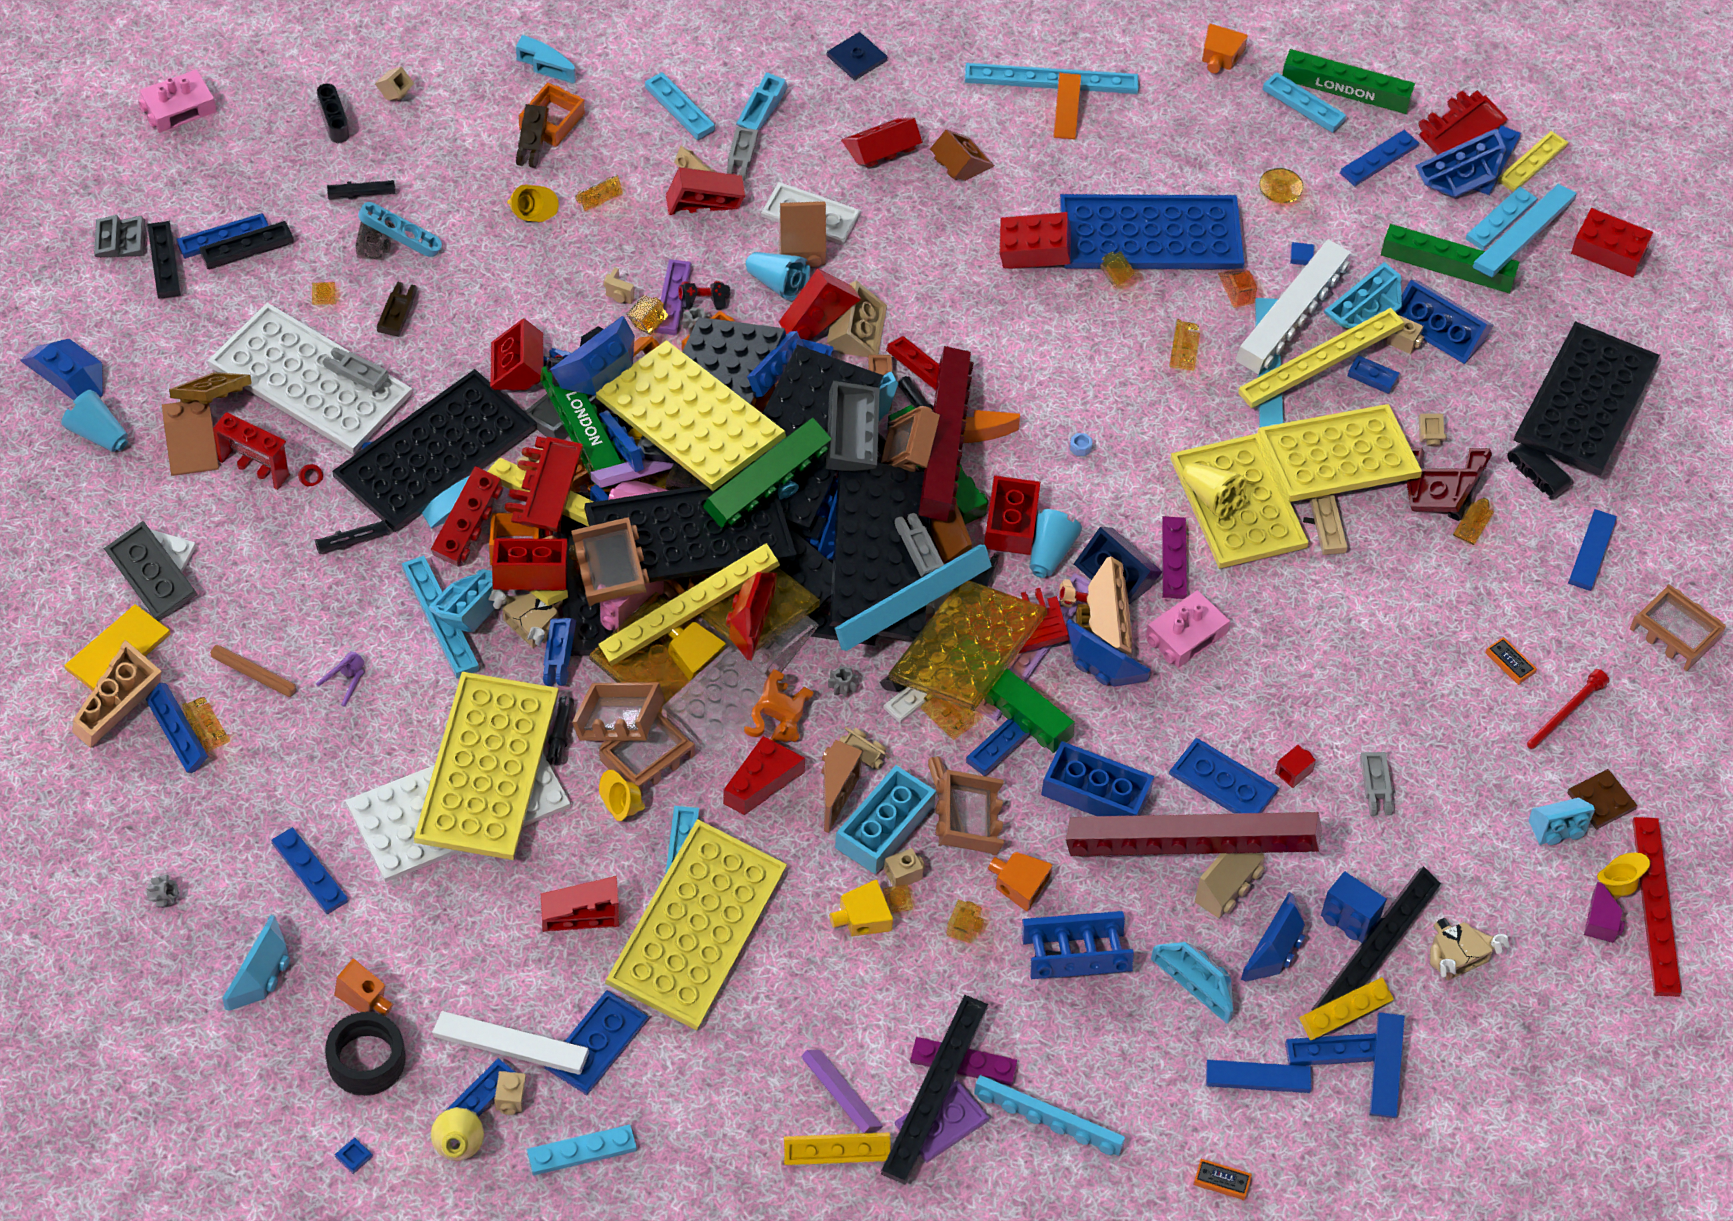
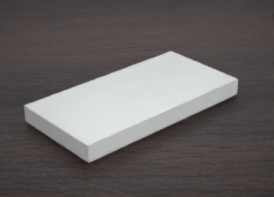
[761,182,861,245]

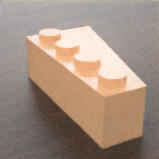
[72,640,161,748]

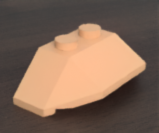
[1087,557,1132,655]

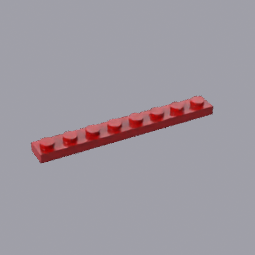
[1632,817,1681,997]

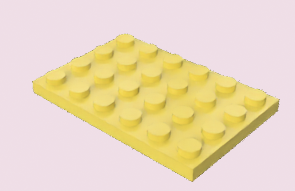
[1257,404,1422,502]
[1170,434,1309,569]

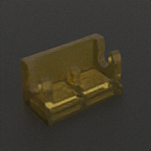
[1169,319,1200,371]
[921,682,975,740]
[182,697,230,753]

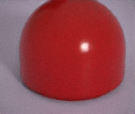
[298,464,323,487]

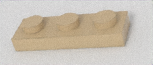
[1309,494,1347,555]

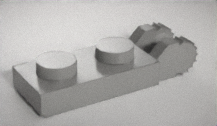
[726,127,758,181]
[322,347,389,392]
[895,513,944,578]
[1360,752,1392,816]

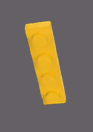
[1299,977,1394,1041]
[783,1132,890,1165]

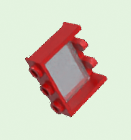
[213,412,290,490]

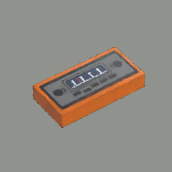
[1485,637,1537,685]
[1193,1159,1252,1200]

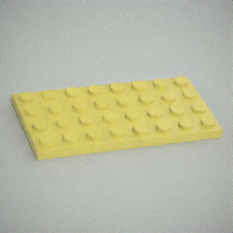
[596,340,786,491]
[414,672,559,860]
[605,819,787,1031]

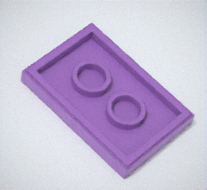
[895,1080,989,1163]

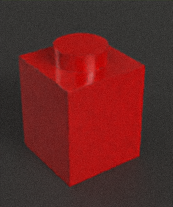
[1275,745,1316,788]

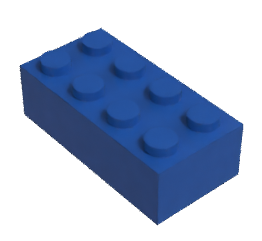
[1041,741,1154,816]

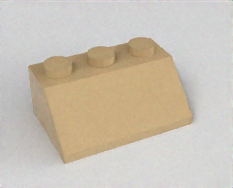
[827,280,887,357]
[1195,853,1265,918]

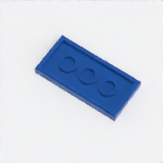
[1169,738,1279,814]
[545,990,649,1095]

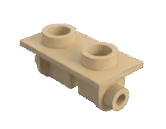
[674,145,715,172]
[839,727,890,770]

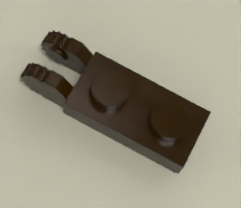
[516,104,549,168]
[377,282,417,337]

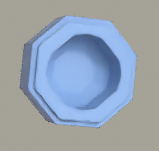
[1070,433,1092,456]

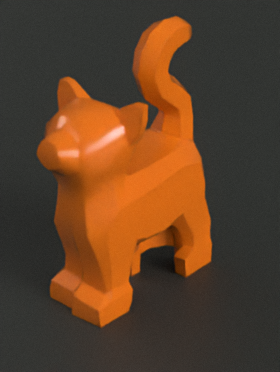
[744,669,814,742]

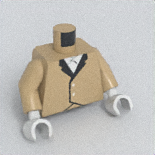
[488,590,563,649]
[1430,918,1510,981]

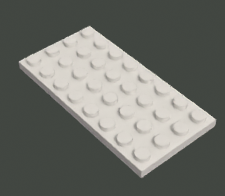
[208,303,412,454]
[345,753,571,883]

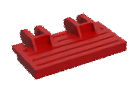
[1418,90,1508,155]
[504,436,583,532]
[964,588,1069,660]

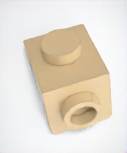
[603,267,634,304]
[1419,414,1447,446]
[495,1071,526,1115]

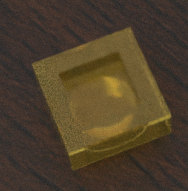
[312,282,335,305]
[883,884,913,913]

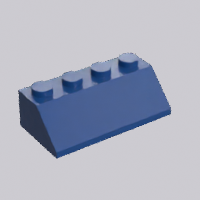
[1396,279,1494,364]

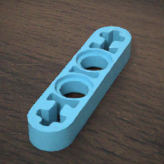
[358,202,442,257]

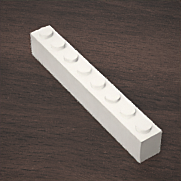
[1235,239,1351,374]

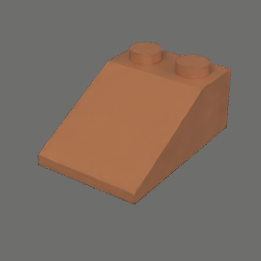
[779,201,826,267]
[161,400,219,476]
[821,739,862,833]

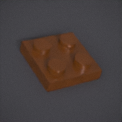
[1567,769,1638,830]

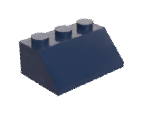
[1074,527,1163,604]

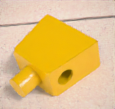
[667,622,726,682]
[829,879,893,936]

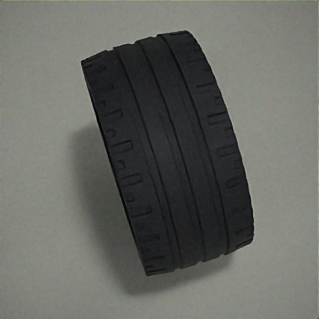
[325,1011,406,1096]

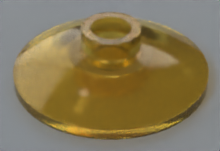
[1259,168,1303,203]

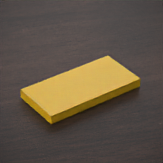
[64,604,171,691]

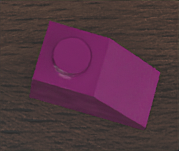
[1584,882,1625,943]

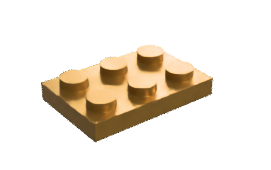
[169,372,252,404]

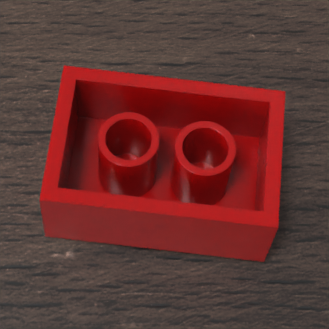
[1571,208,1654,278]
[999,212,1071,269]
[984,475,1041,555]
[492,538,568,591]

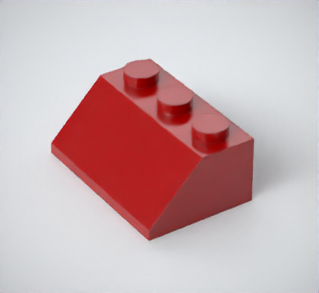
[841,118,923,167]
[490,318,543,390]

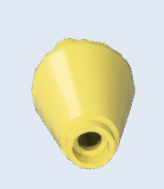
[1182,463,1247,519]
[431,1107,484,1161]

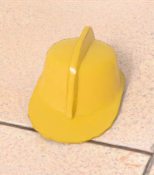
[507,184,559,222]
[599,770,645,821]
[1597,852,1650,901]

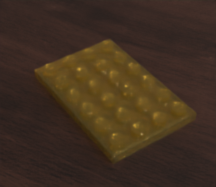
[889,580,1047,711]

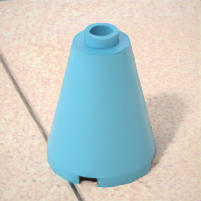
[746,252,810,301]
[61,390,128,452]
[1029,509,1082,578]

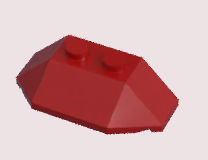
[726,572,777,661]

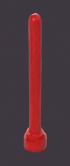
[1527,669,1610,749]

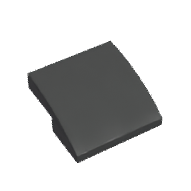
[94,215,145,258]

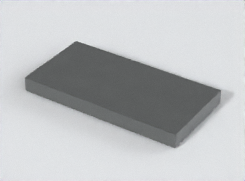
[103,521,198,621]

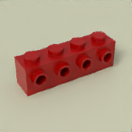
[431,466,504,567]

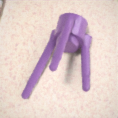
[316,651,365,707]

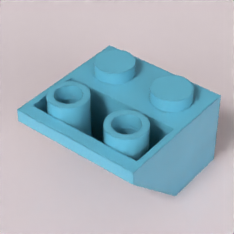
[1528,798,1595,845]

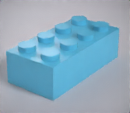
[835,765,936,875]

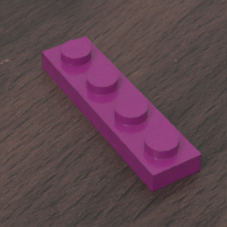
[1162,516,1187,599]
[910,1037,1018,1086]

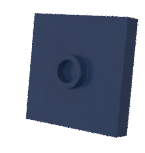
[827,31,888,81]

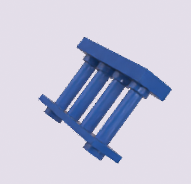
[1022,911,1134,979]

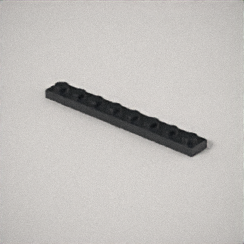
[1311,866,1441,1010]
[881,994,988,1185]

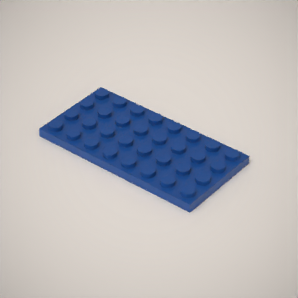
[1059,194,1244,269]

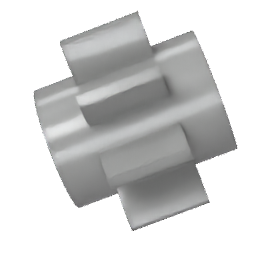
[682,307,710,334]
[828,666,858,697]
[146,875,179,907]

